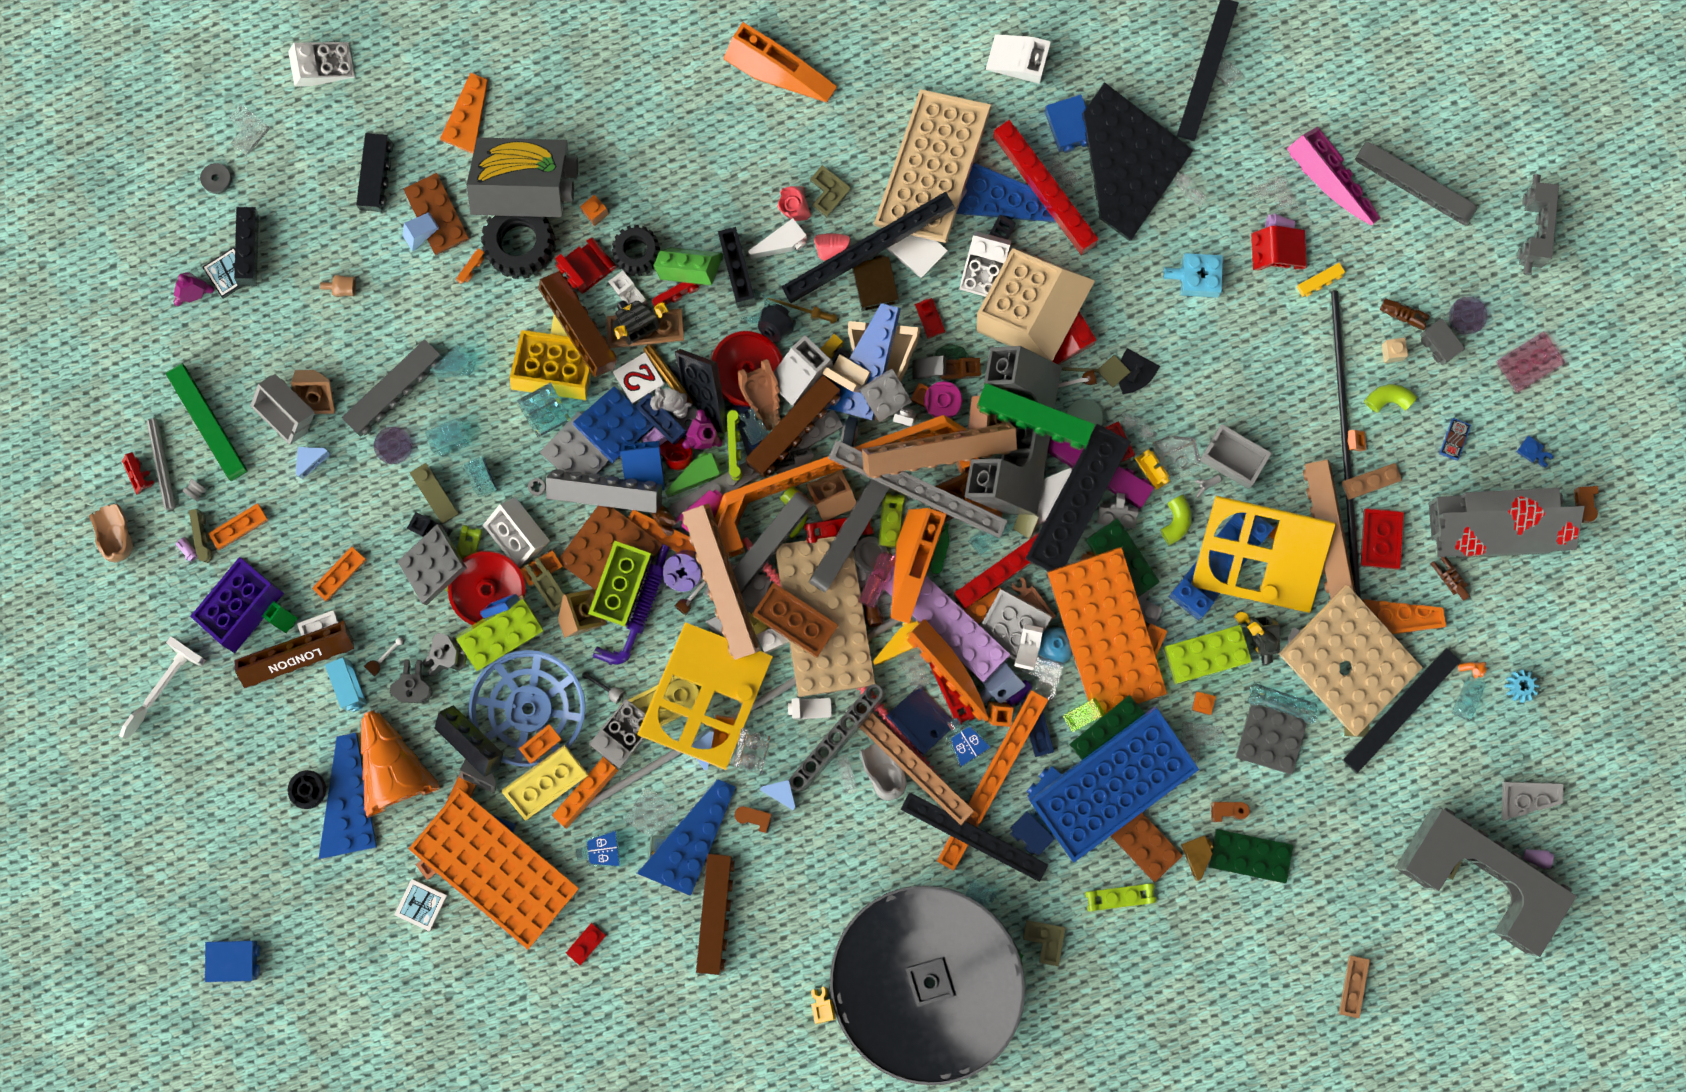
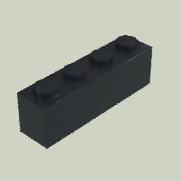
[356,133,393,212]
[234,207,259,286]
[718,227,756,308]
[434,705,504,777]

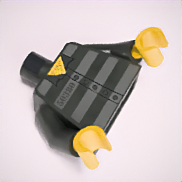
[613,300,669,345]
[1234,612,1280,664]

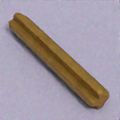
[643,344,693,404]

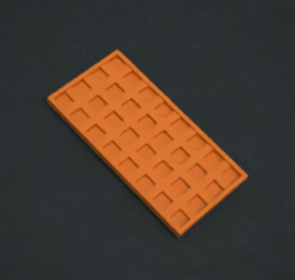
[1047,547,1167,719]
[408,788,579,950]

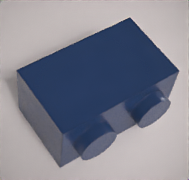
[1010,811,1055,856]

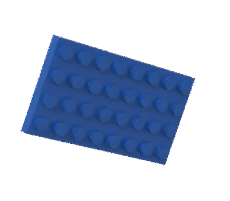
[1029,707,1199,863]

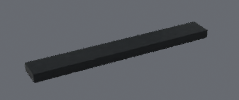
[1177,0,1239,141]
[1342,648,1461,774]
[900,792,1048,882]

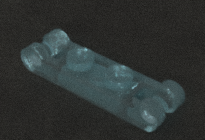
[1248,684,1318,724]

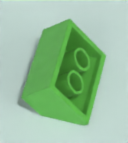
[654,247,723,285]

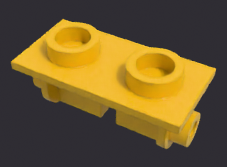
[1135,449,1170,490]

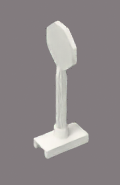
[119,636,206,739]

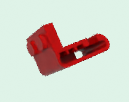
[1251,226,1307,271]
[555,237,617,294]

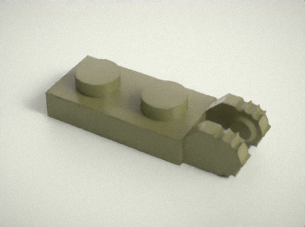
[189,509,213,563]
[525,558,565,612]

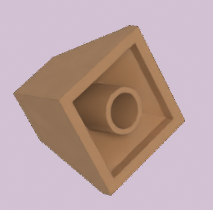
[291,370,335,414]
[558,589,607,638]

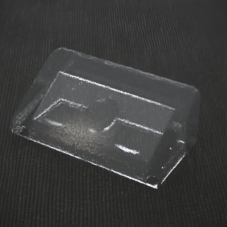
[834,754,858,796]

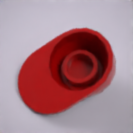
[660,438,693,470]

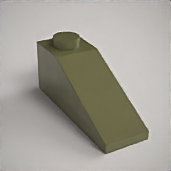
[410,463,458,524]

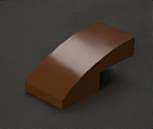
[940,358,981,380]

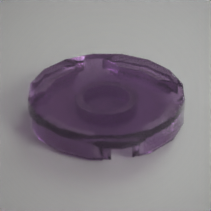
[1448,297,1488,335]
[374,427,412,465]

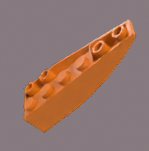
[723,22,837,103]
[891,508,946,624]
[906,619,989,721]

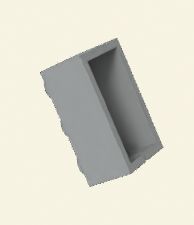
[250,374,315,445]
[1199,424,1271,489]

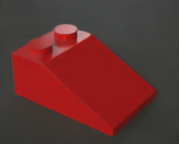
[1052,311,1096,365]

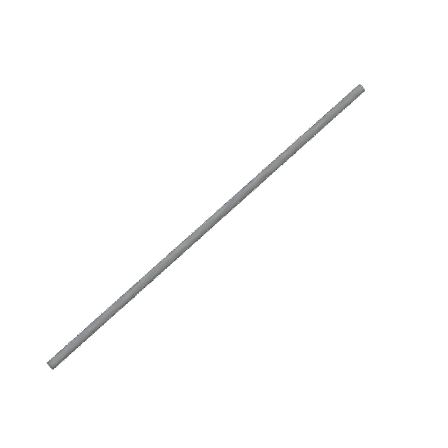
[588,618,901,809]

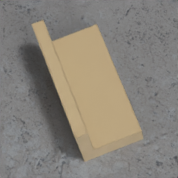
[823,354,871,393]

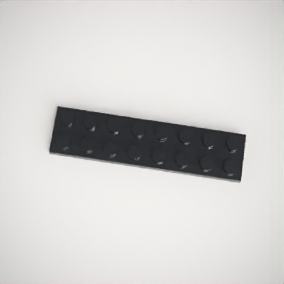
[1025,424,1131,571]

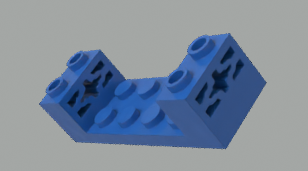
[1168,512,1274,621]

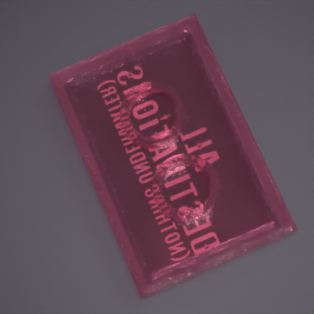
[1496,331,1566,393]

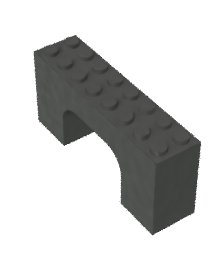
[965,346,1062,515]
[1395,807,1577,957]

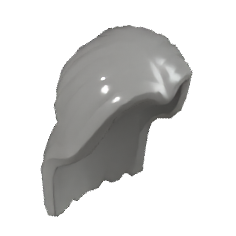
[860,744,906,801]

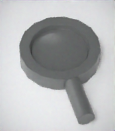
[853,537,889,574]

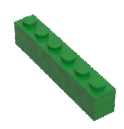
[977,383,1095,450]

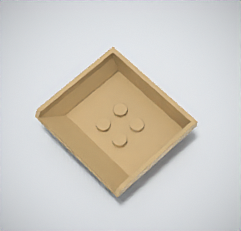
[976,248,1095,361]

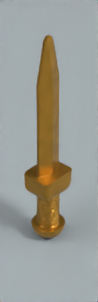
[767,298,837,324]

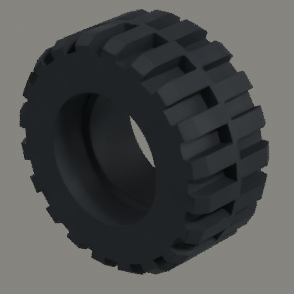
[481,215,556,279]

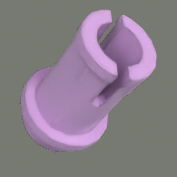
[175,537,198,562]

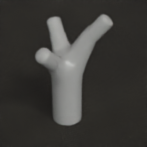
[1195,475,1222,498]

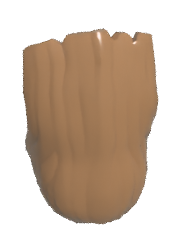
[89,504,133,563]

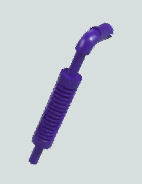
[593,545,670,665]

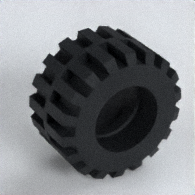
[612,225,660,276]

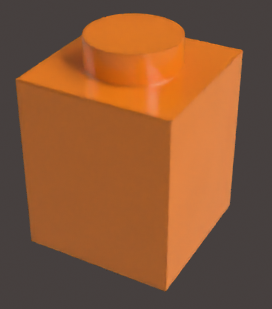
[580,195,609,226]
[987,701,1013,727]

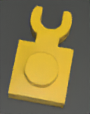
[811,987,836,1024]

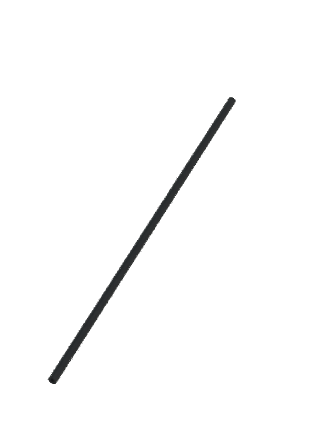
[1331,291,1361,599]

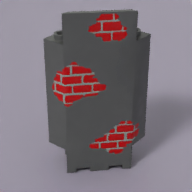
[1428,488,1585,558]

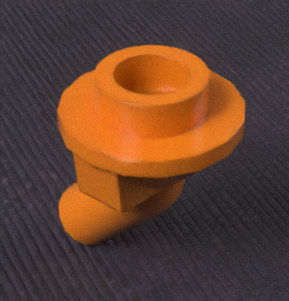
[1458,662,1487,679]

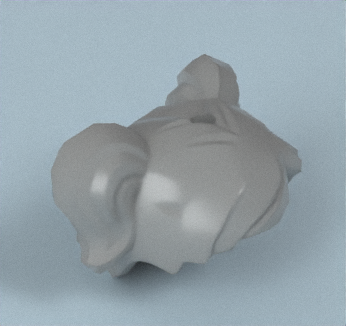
[650,387,692,418]

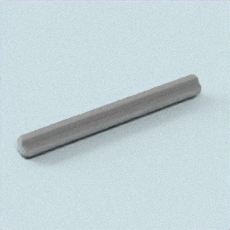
[147,418,176,510]

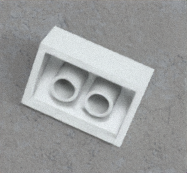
[483,497,550,568]

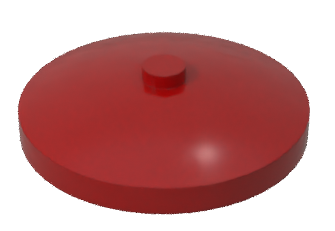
[710,331,783,407]
[448,551,525,625]

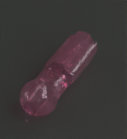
[858,552,895,608]

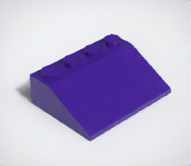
[190,557,284,653]

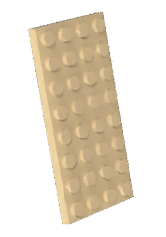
[874,89,992,243]
[775,536,875,697]

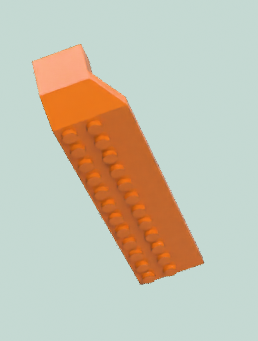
[715,415,979,558]

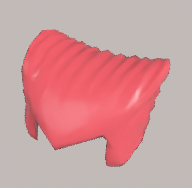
[777,186,811,221]
[814,233,850,261]

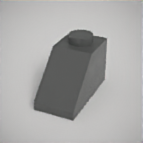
[459,759,496,793]

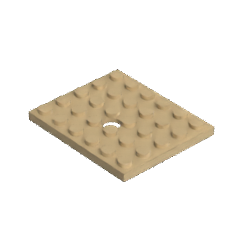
[1279,585,1422,736]

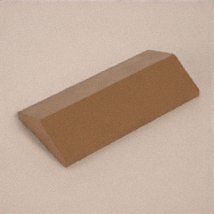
[607,308,684,348]

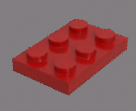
[1360,509,1404,570]

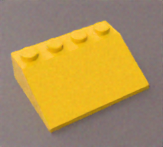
[509,330,591,400]

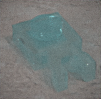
[739,408,768,445]

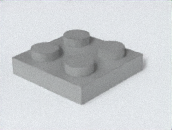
[859,368,912,422]

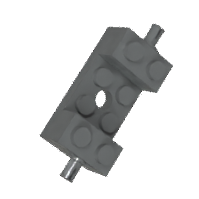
[1517,174,1559,275]

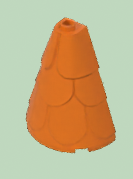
[361,710,441,818]

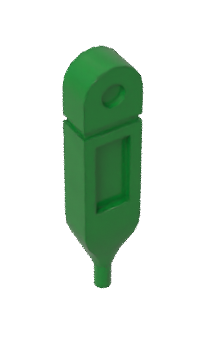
[930,523,949,575]

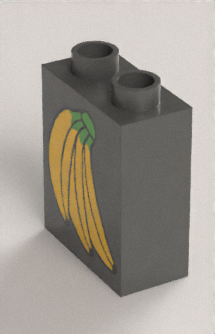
[466,137,578,217]

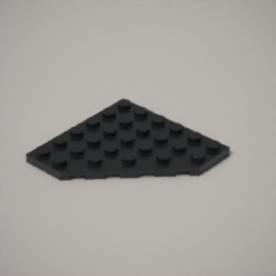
[1082,82,1193,241]

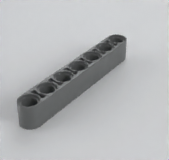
[1355,142,1477,225]
[809,479,890,593]
[733,491,814,594]
[789,684,886,791]

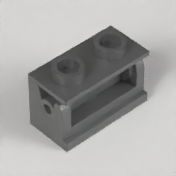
[1420,318,1465,365]

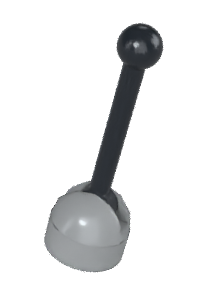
[582,672,625,704]

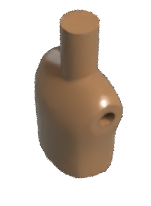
[320,275,356,297]

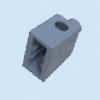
[979,662,1025,704]

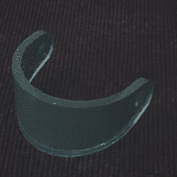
[741,289,771,324]

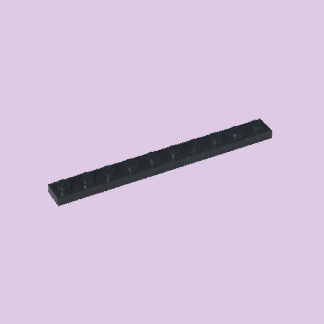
[781,192,956,303]

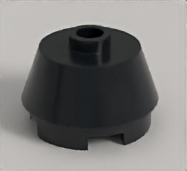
[758,304,796,342]
[287,770,326,809]

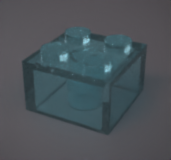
[517,382,571,438]

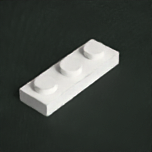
[893,407,917,426]

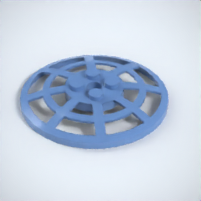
[469,650,586,767]

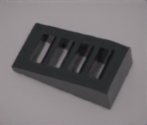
[989,215,1016,240]

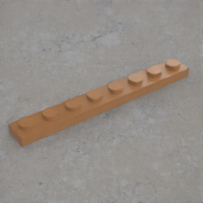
[850,704,975,825]

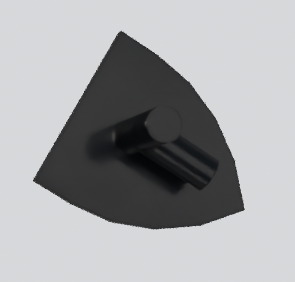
[1119,348,1160,395]

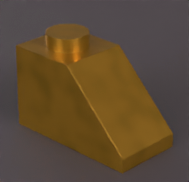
[1181,835,1213,881]

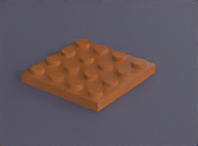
[558,506,663,591]

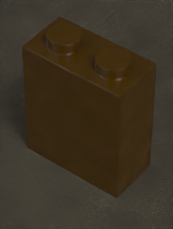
[852,255,899,311]

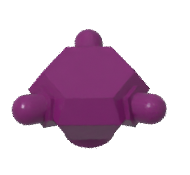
[174,272,214,306]
[682,409,723,449]

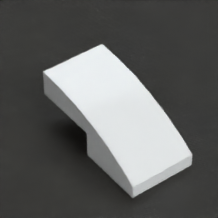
[608,271,648,304]

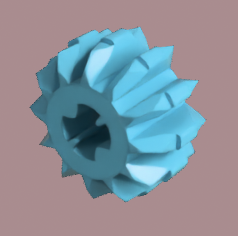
[1504,670,1539,703]

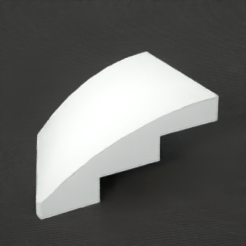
[887,235,948,279]
[1037,468,1073,525]

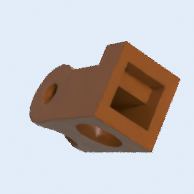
[1574,486,1599,523]
[1211,802,1250,822]
[734,806,772,833]

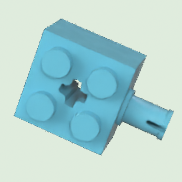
[1163,253,1223,298]

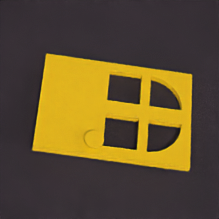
[1191,495,1335,613]
[637,622,773,770]

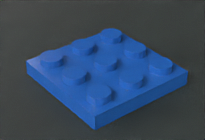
[573,386,654,464]

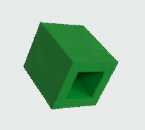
[262,601,298,634]

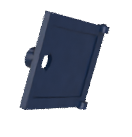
[886,685,956,755]

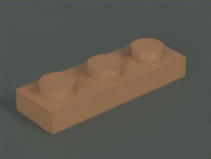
[1342,463,1402,500]
[1338,955,1370,1018]

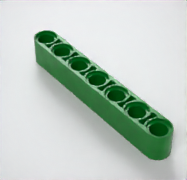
[165,363,248,482]

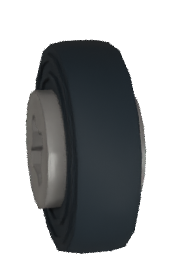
[841,417,859,447]

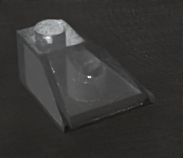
[1152,436,1203,484]

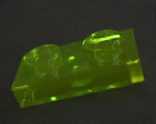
[1062,697,1105,732]

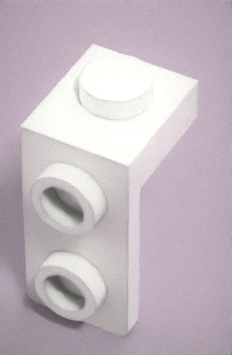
[1015,624,1044,670]
[788,698,832,720]

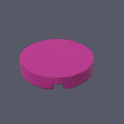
[924,381,962,418]

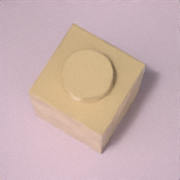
[1381,338,1408,363]

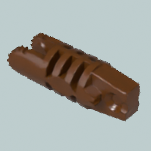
[1380,298,1430,330]
[651,505,677,536]
[1430,557,1470,601]

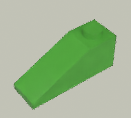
[665,452,720,498]

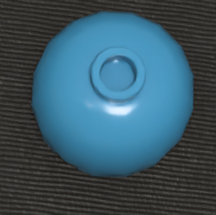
[1038,626,1073,665]

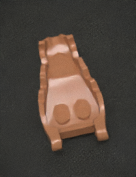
[738,359,781,431]

